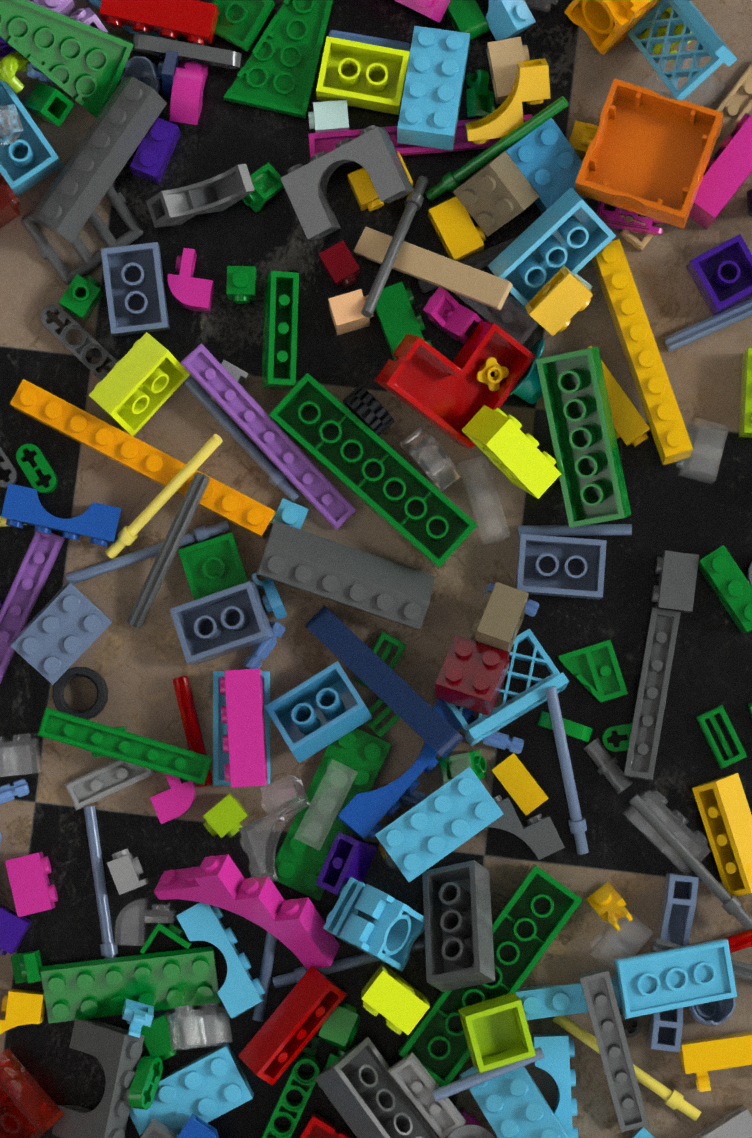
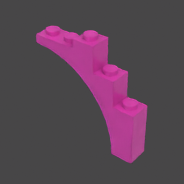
[154,854,340,969]

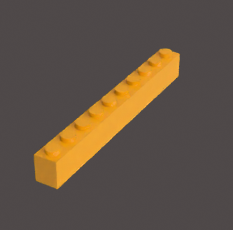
[10,379,276,539]

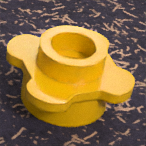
[476,357,509,391]

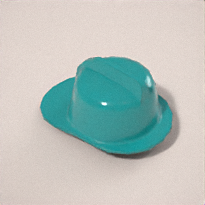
[509,339,545,404]

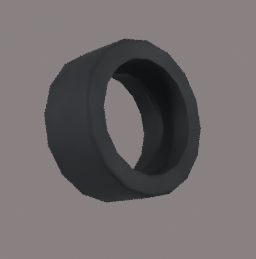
[52,667,108,720]

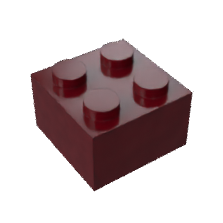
[435,634,510,716]

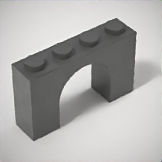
[280,125,414,241]
[52,1019,145,1138]

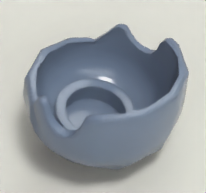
[119,56,162,93]
[689,997,736,1027]

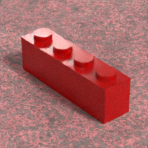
[99,0,219,45]
[238,966,347,1086]

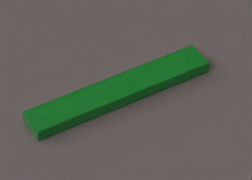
[37,707,213,785]

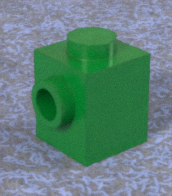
[24,82,75,127]
[226,266,257,304]
[59,274,104,322]
[318,1003,361,1051]
[141,1013,181,1061]

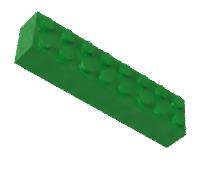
[269,373,478,570]
[398,864,583,1086]

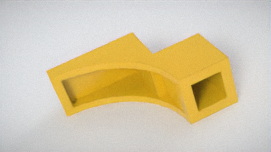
[465,58,551,144]
[0,989,45,1034]

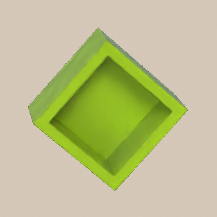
[458,992,536,1073]

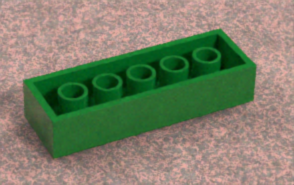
[536,346,631,528]

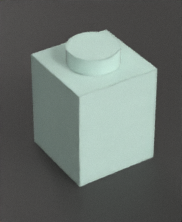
[308,100,349,133]

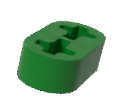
[16,444,58,494]
[537,711,593,743]
[601,723,632,752]
[128,1056,163,1110]

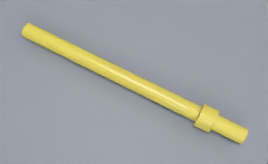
[105,434,223,559]
[552,1015,701,1121]

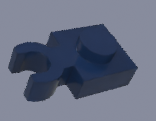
[157,50,178,98]

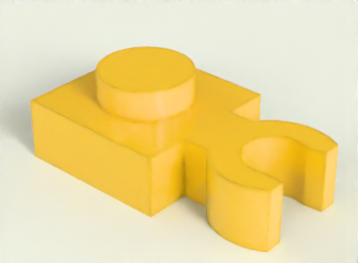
[586,882,633,931]

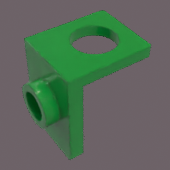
[140,921,193,954]

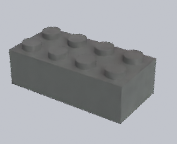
[422,860,495,992]

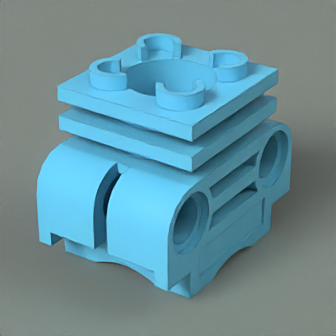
[323,877,425,971]

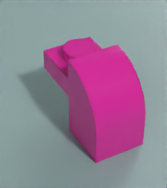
[169,60,208,125]
[168,248,214,313]
[423,287,483,344]
[150,774,196,824]

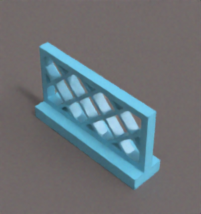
[627,0,737,100]
[434,628,569,747]

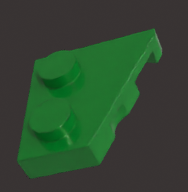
[557,640,628,703]

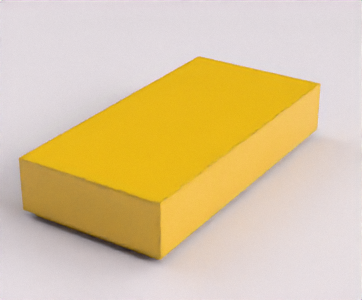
[491,753,549,816]

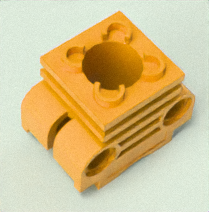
[564,0,661,55]

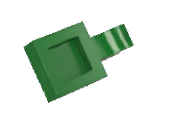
[466,69,495,119]

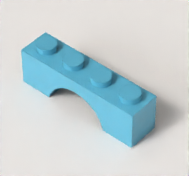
[485,0,536,41]
[176,902,265,1018]
[515,975,621,1020]
[532,1033,578,1138]

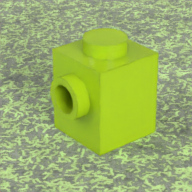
[203,793,249,838]

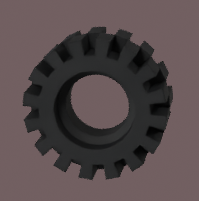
[343,385,395,436]

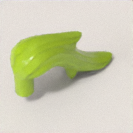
[0,50,37,93]

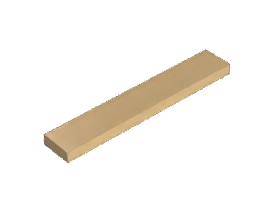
[353,227,513,310]

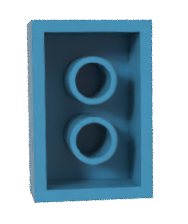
[500,118,586,214]
[264,661,373,763]

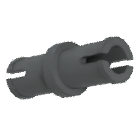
[583,738,632,794]

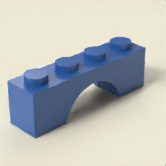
[1,483,121,547]

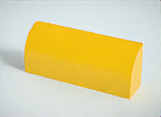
[692,773,752,897]

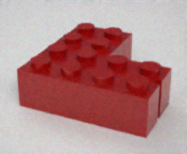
[374,320,536,449]

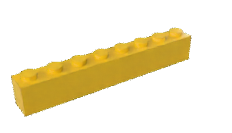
[591,239,693,465]

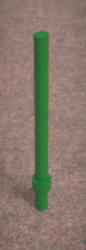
[425,96,569,202]

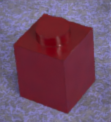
[319,240,360,288]

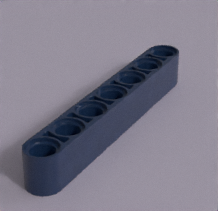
[304,605,464,759]

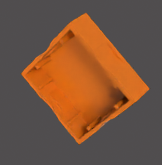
[575,78,724,229]

